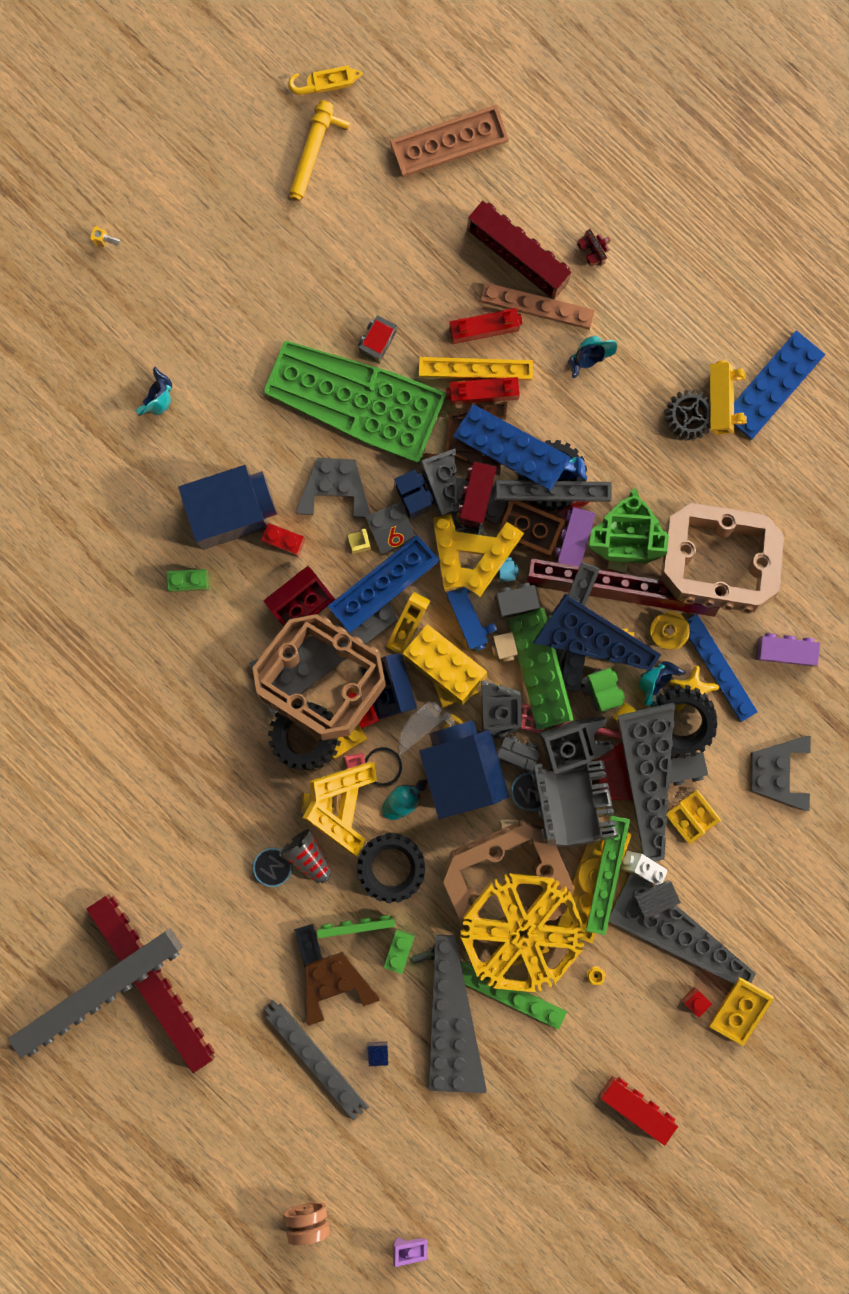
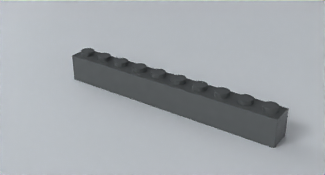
[8,928,183,1058]

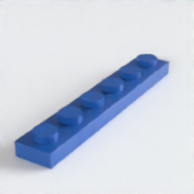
[686,614,758,722]

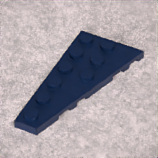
[533,593,661,671]

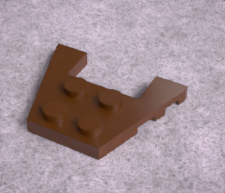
[445,401,508,476]
[306,952,380,1026]

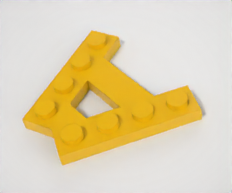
[433,514,524,597]
[302,762,377,856]

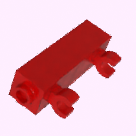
[449,308,523,344]
[446,377,520,405]

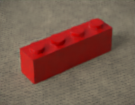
[599,1076,678,1146]

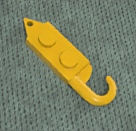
[288,65,363,95]

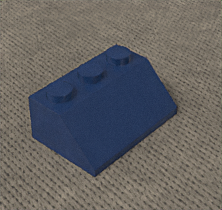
[360,653,417,719]

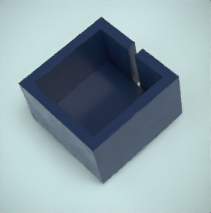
[394,470,433,520]

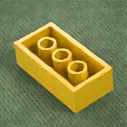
[403,624,487,706]

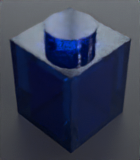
[368,1041,389,1067]

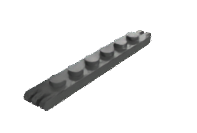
[263,1000,369,1120]

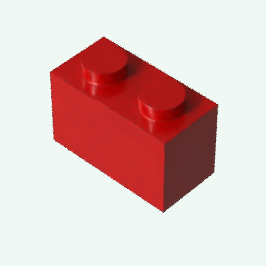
[261,523,306,557]

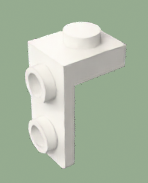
[620,851,667,886]

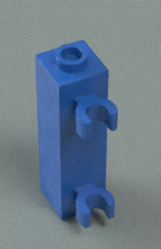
[443,586,497,652]

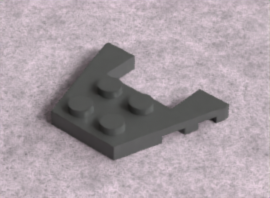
[296,458,371,518]
[751,736,811,811]

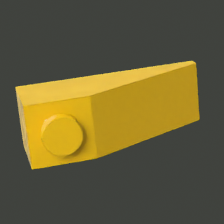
[386,592,431,655]

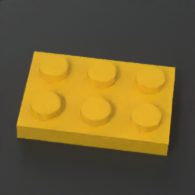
[709,977,774,1046]

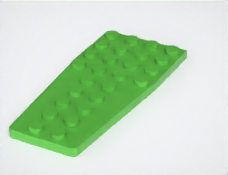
[264,341,447,464]

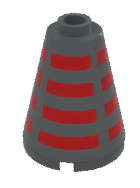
[279,829,331,884]

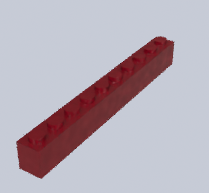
[526,558,721,617]
[86,894,215,1073]

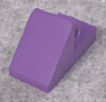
[393,1238,427,1267]

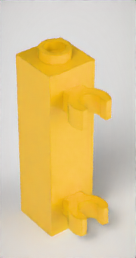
[710,360,747,435]

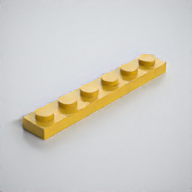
[419,357,533,381]

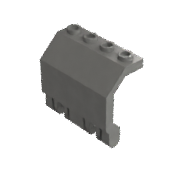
[531,761,618,847]

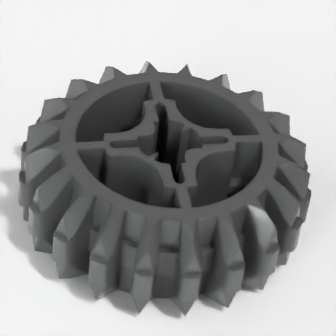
[664,390,711,441]

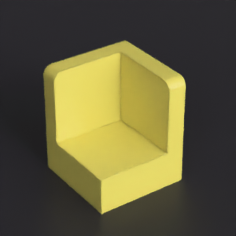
[348,528,371,554]

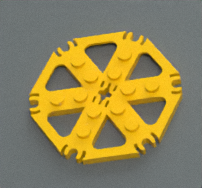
[460,873,586,993]

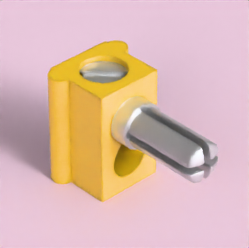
[90,226,120,247]

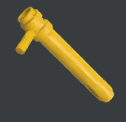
[289,100,350,201]

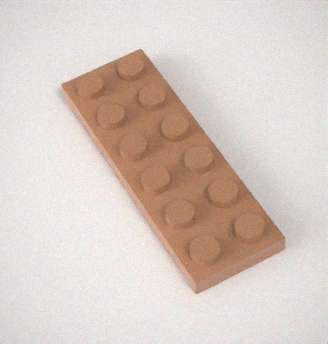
[390,104,509,177]

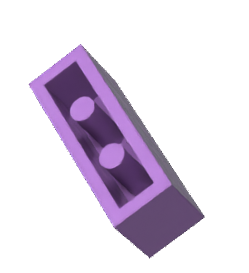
[555,506,596,566]
[756,633,820,666]

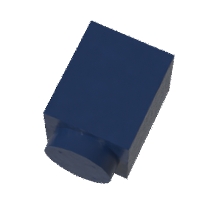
[178,465,278,550]
[419,720,510,819]

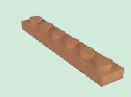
[480,282,595,330]

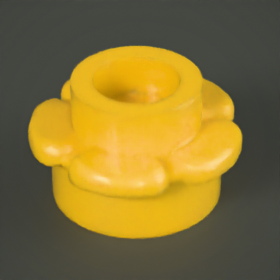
[586,966,606,985]

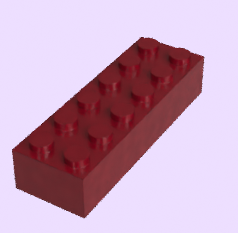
[467,200,572,300]

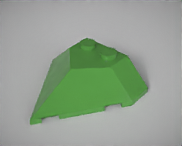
[589,488,669,564]

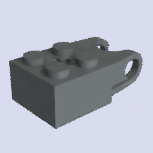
[539,716,614,774]

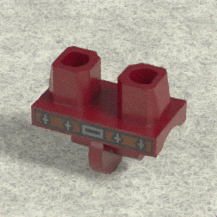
[577,229,611,267]

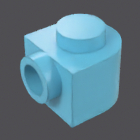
[498,557,519,582]

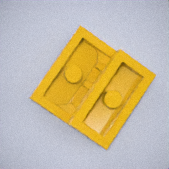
[666,789,721,845]

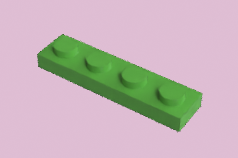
[317,914,395,938]

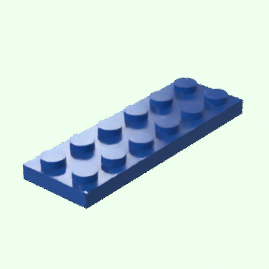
[734,330,825,440]
[453,404,571,491]
[328,535,440,633]

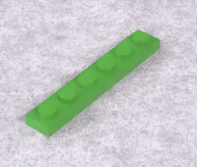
[586,815,630,935]
[461,960,567,1030]

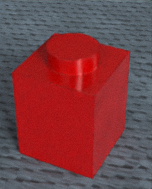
[681,987,712,1018]

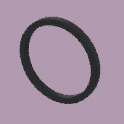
[365,747,402,786]

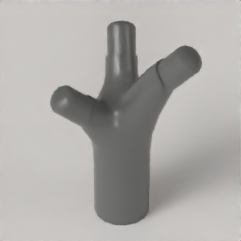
[412,944,435,963]

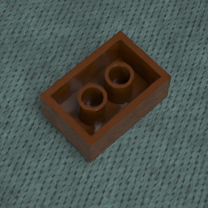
[496,501,565,558]

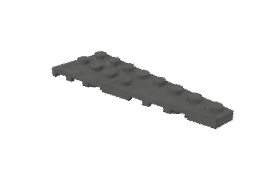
[249,602,397,715]
[617,703,675,862]
[609,873,756,984]
[429,934,487,1093]

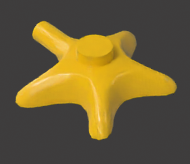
[669,665,719,712]

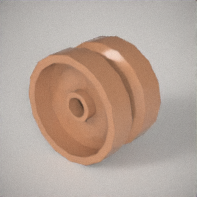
[283,1202,331,1245]

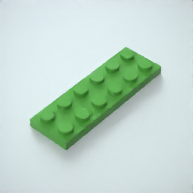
[508,608,574,730]

